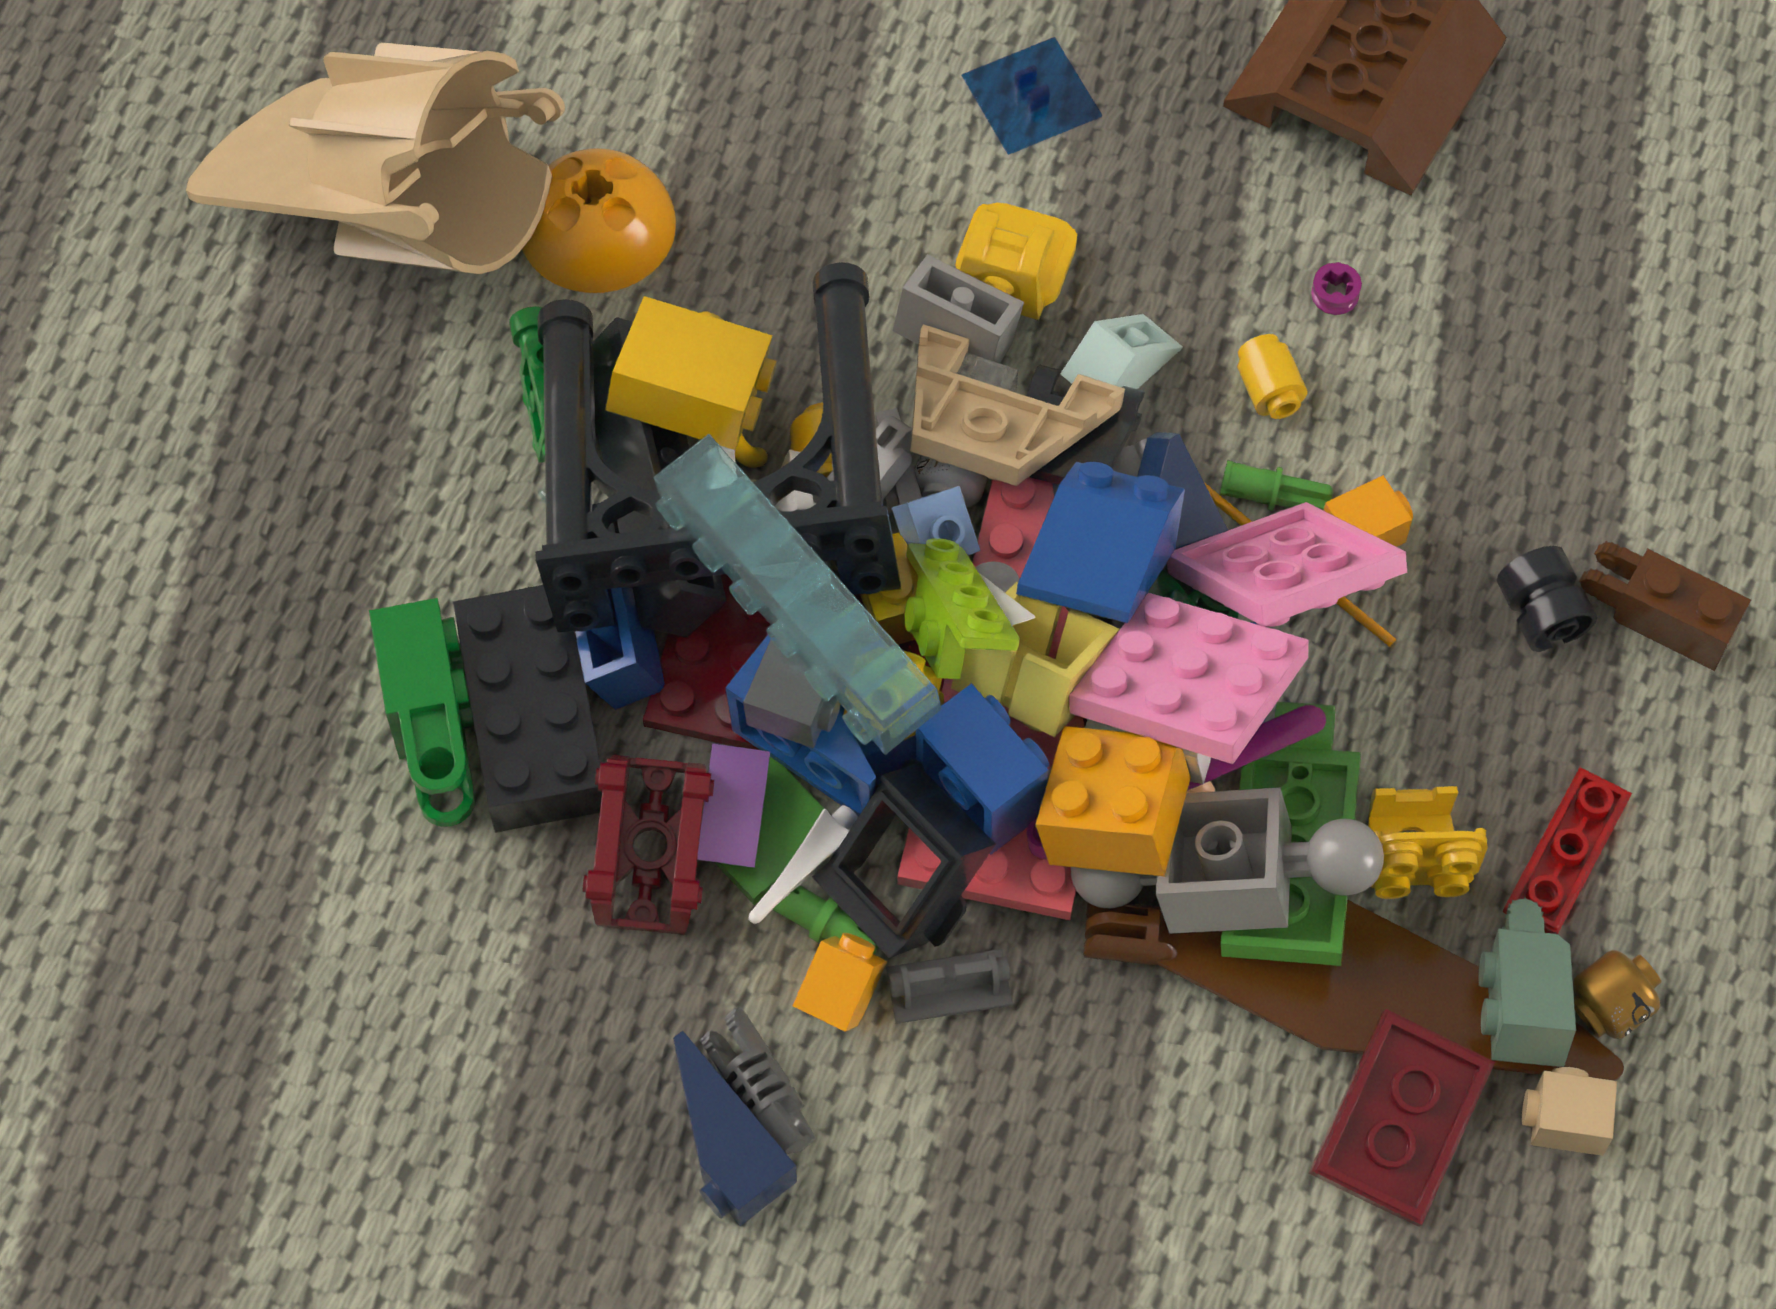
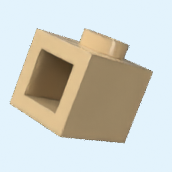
[1522,1067,1617,1156]

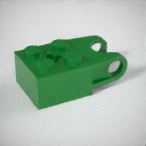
[369,598,476,827]

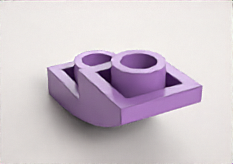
[697,744,770,868]

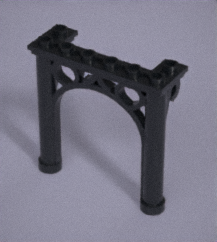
[535,262,901,633]

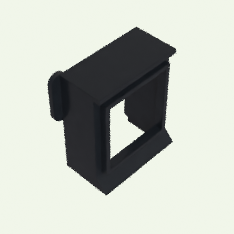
[812,759,996,958]

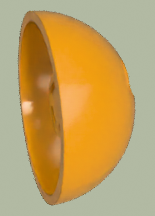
[522,148,676,293]

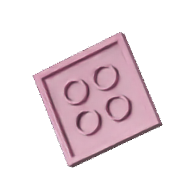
[1167,502,1407,627]
[1069,593,1309,764]

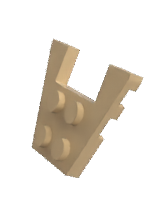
[910,324,1125,486]

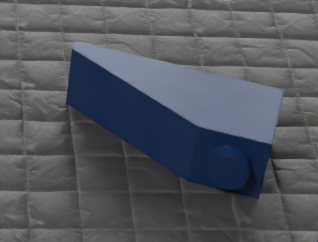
[673,1031,797,1226]

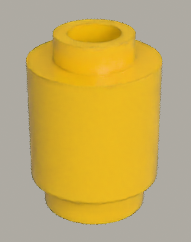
[1237,334,1308,419]

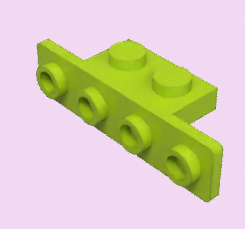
[905,538,1020,679]

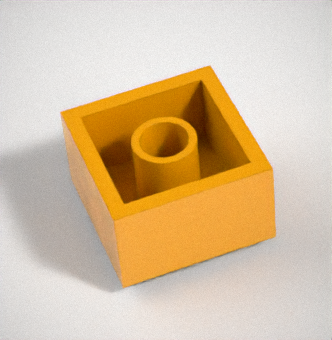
[1036,726,1191,877]

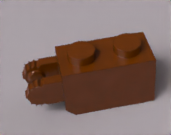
[1579,541,1751,671]

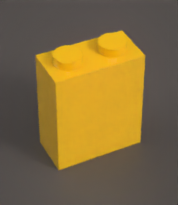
[606,296,777,450]

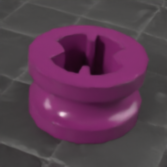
[1311,262,1362,315]

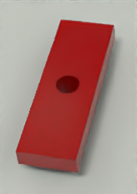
[1503,767,1632,934]

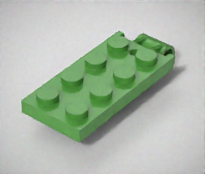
[1221,701,1361,966]

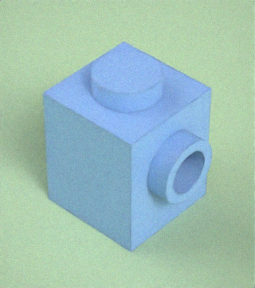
[892,486,980,555]

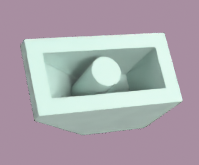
[1060,314,1183,389]

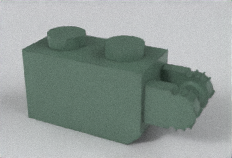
[1479,897,1576,1067]

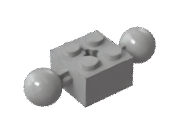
[1071,787,1384,934]

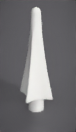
[749,805,858,924]

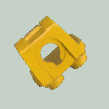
[955,202,1077,320]
[1368,786,1488,899]

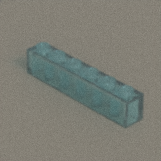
[653,434,941,755]

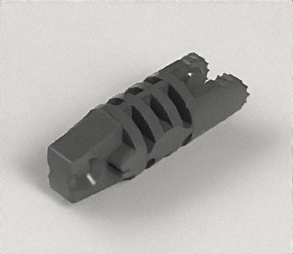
[700,1006,816,1154]

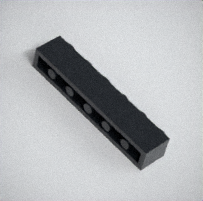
[593,317,727,638]

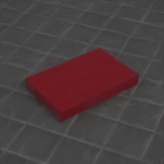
[1308,1009,1495,1227]

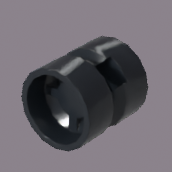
[1496,545,1598,652]

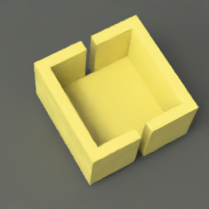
[951,582,1120,737]

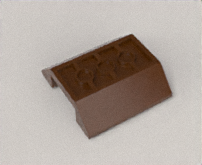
[1223,0,1507,196]

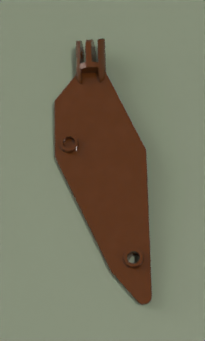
[1083,900,1624,1081]

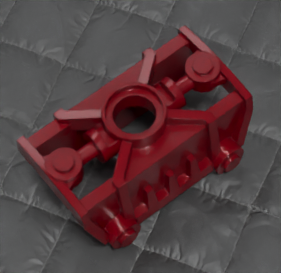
[583,755,715,935]

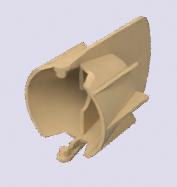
[186,43,565,274]

